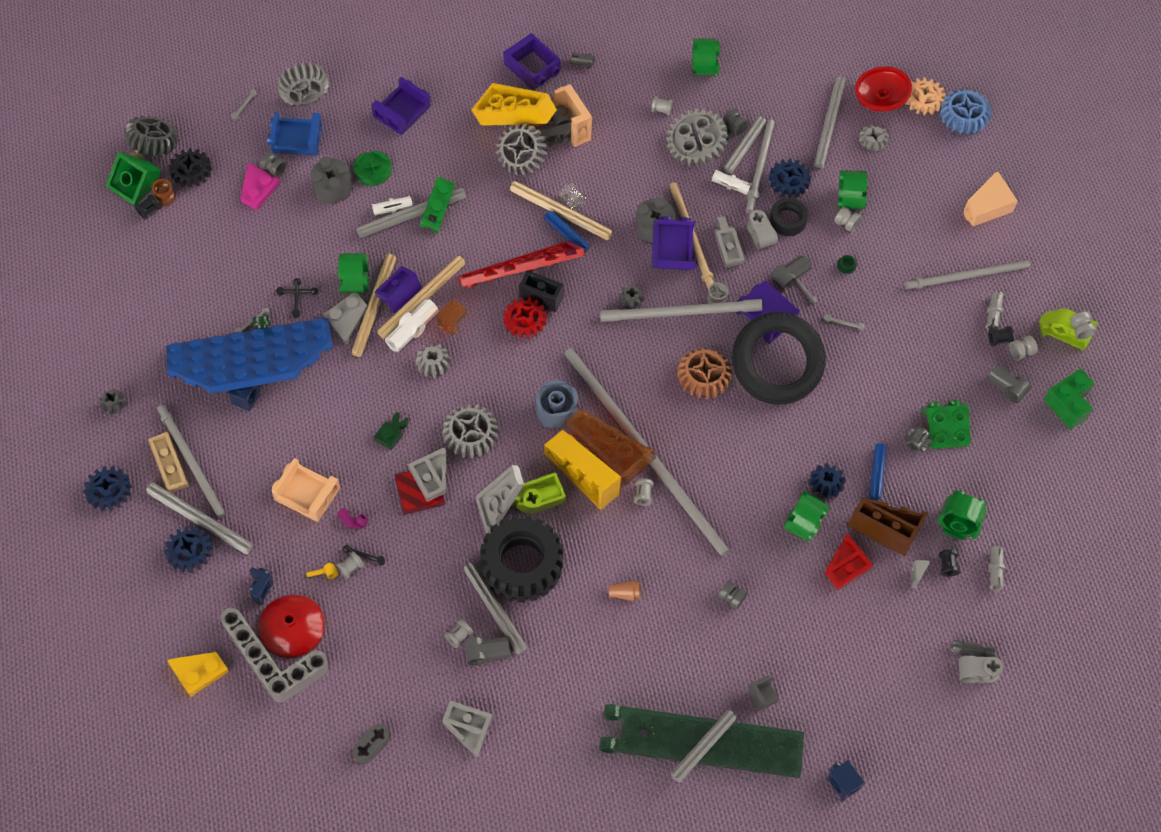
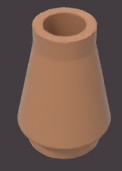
[609,580,641,601]

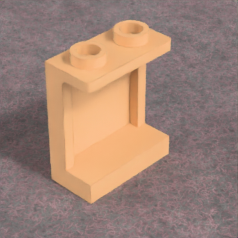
[553,84,592,147]
[272,458,340,522]

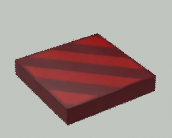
[394,471,445,515]

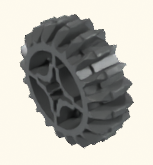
[125,115,178,157]

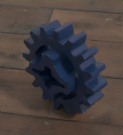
[768,158,811,198]
[83,466,132,511]
[164,526,213,573]

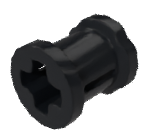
[134,194,161,220]
[988,326,1014,347]
[939,550,960,577]

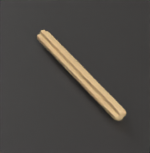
[510,181,613,240]
[351,254,396,357]
[377,256,465,339]

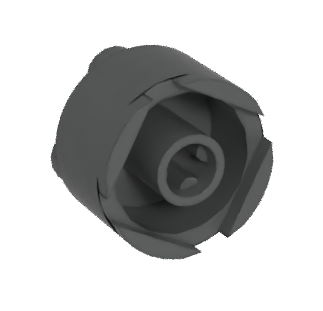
[311,157,352,204]
[635,197,675,244]

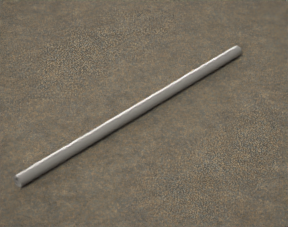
[564,348,730,557]

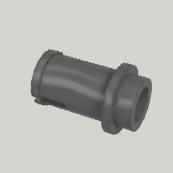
[570,52,595,68]

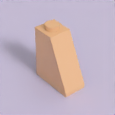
[963,172,1017,227]

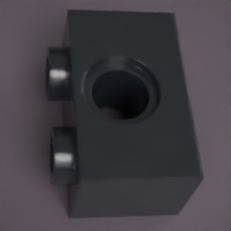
[519,270,564,312]

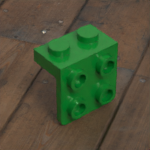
[921,400,971,449]

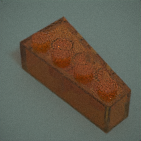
[566,409,656,486]

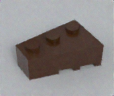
[848,497,928,556]

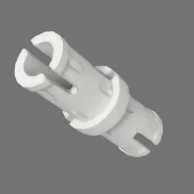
[711,170,751,195]
[372,195,413,216]

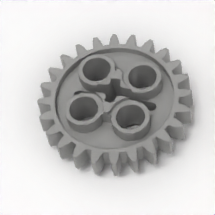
[666,108,728,167]

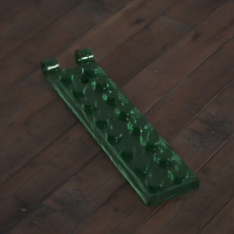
[599,704,804,778]

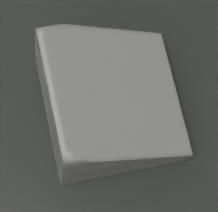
[910,560,930,589]

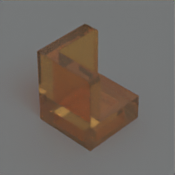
[437,299,467,336]

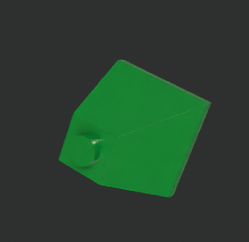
[105,152,162,205]

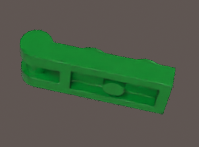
[419,176,456,233]

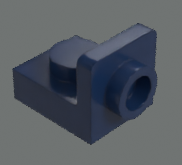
[249,567,274,605]

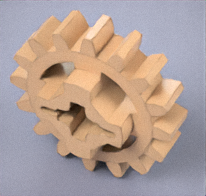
[905,77,946,115]

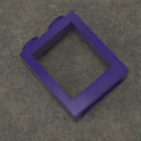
[503,33,561,90]

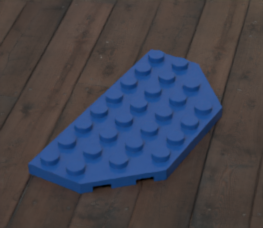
[166,318,333,393]

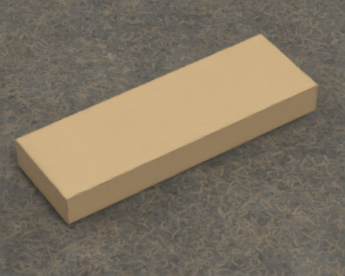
[148,432,189,493]

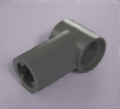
[770,255,812,291]
[987,365,1031,404]
[465,637,510,666]

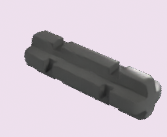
[951,640,995,657]

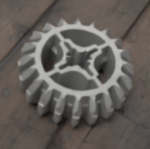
[277,62,329,106]
[496,123,547,175]
[442,404,499,459]

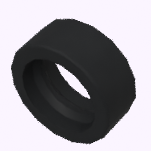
[770,198,808,236]

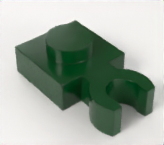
[374,412,409,450]

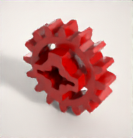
[503,297,547,339]

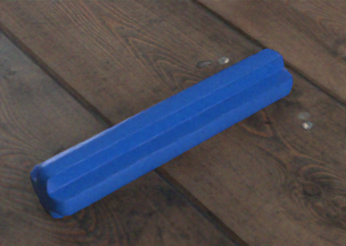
[544,211,590,253]
[869,443,887,501]

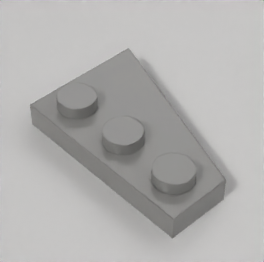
[475,465,524,534]

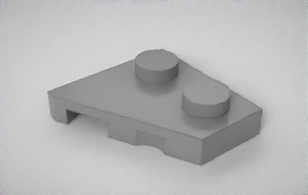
[323,293,368,345]
[408,448,446,502]
[442,701,493,757]

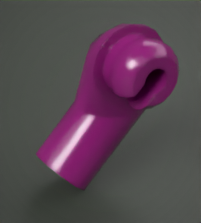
[337,508,368,529]

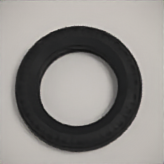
[732,312,826,405]

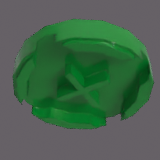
[353,151,392,186]

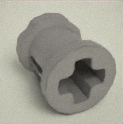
[651,96,673,116]
[633,479,654,506]
[335,552,365,580]
[444,619,473,649]

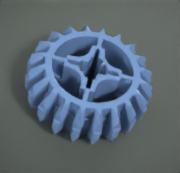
[940,87,991,136]

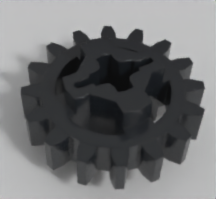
[168,148,212,188]

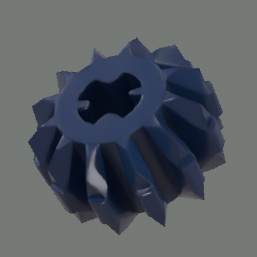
[809,463,846,500]

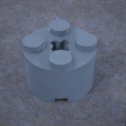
[536,380,578,428]

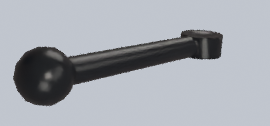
[292,278,301,318]
[276,287,318,296]
[343,545,385,565]

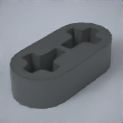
[353,724,390,764]

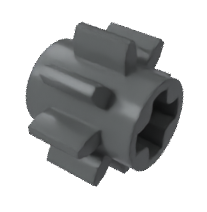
[619,284,644,309]
[99,388,127,416]
[904,427,931,453]

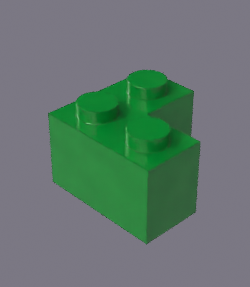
[1044,368,1094,430]

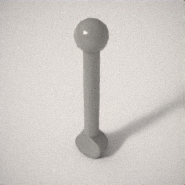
[231,90,257,121]
[796,279,817,304]
[234,307,270,332]
[823,314,865,331]

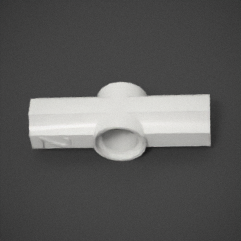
[385,299,439,352]

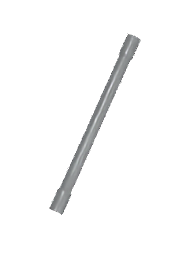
[600,299,762,322]

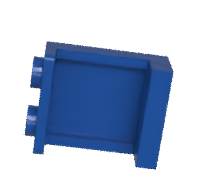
[267,111,322,155]

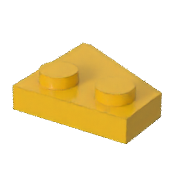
[167,652,229,697]

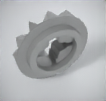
[859,124,889,151]

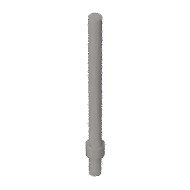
[745,119,775,214]

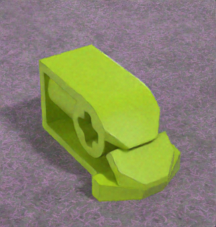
[1039,309,1098,351]
[512,472,566,514]

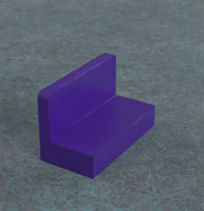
[375,266,422,314]

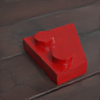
[825,534,873,590]

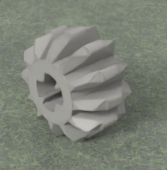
[415,343,450,378]

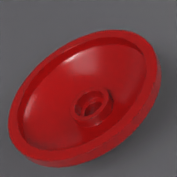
[855,66,912,112]
[258,595,325,658]

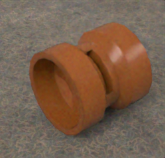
[152,179,175,206]

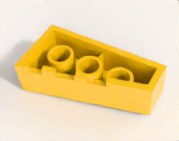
[471,83,557,126]
[544,430,621,510]

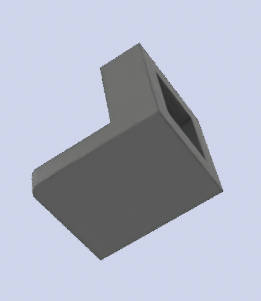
[748,675,779,711]

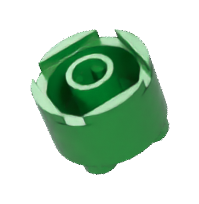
[692,38,720,76]
[838,170,867,210]
[338,253,369,293]
[938,490,986,540]
[783,491,830,542]

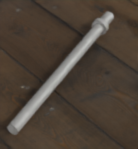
[905,260,1030,290]
[157,405,225,518]

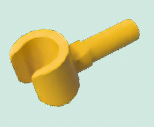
[306,563,339,579]

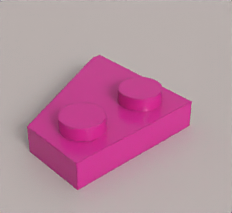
[241,163,280,210]

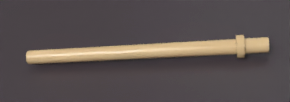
[669,183,714,289]

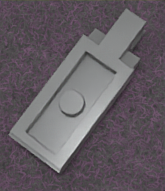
[714,216,745,268]

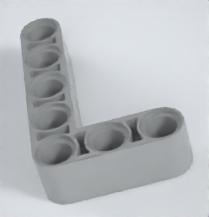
[221,608,329,702]

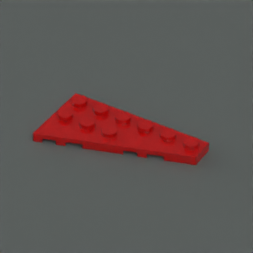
[457,241,585,288]

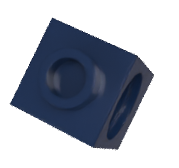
[228,386,260,412]
[827,760,865,801]

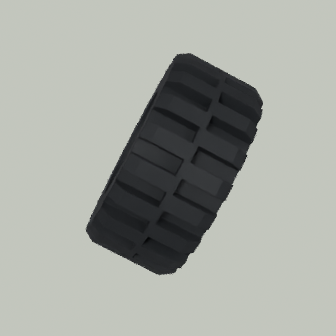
[480,515,563,602]

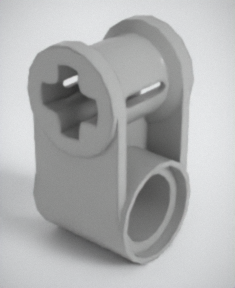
[747,210,778,250]
[958,656,1003,683]

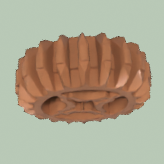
[677,346,732,400]

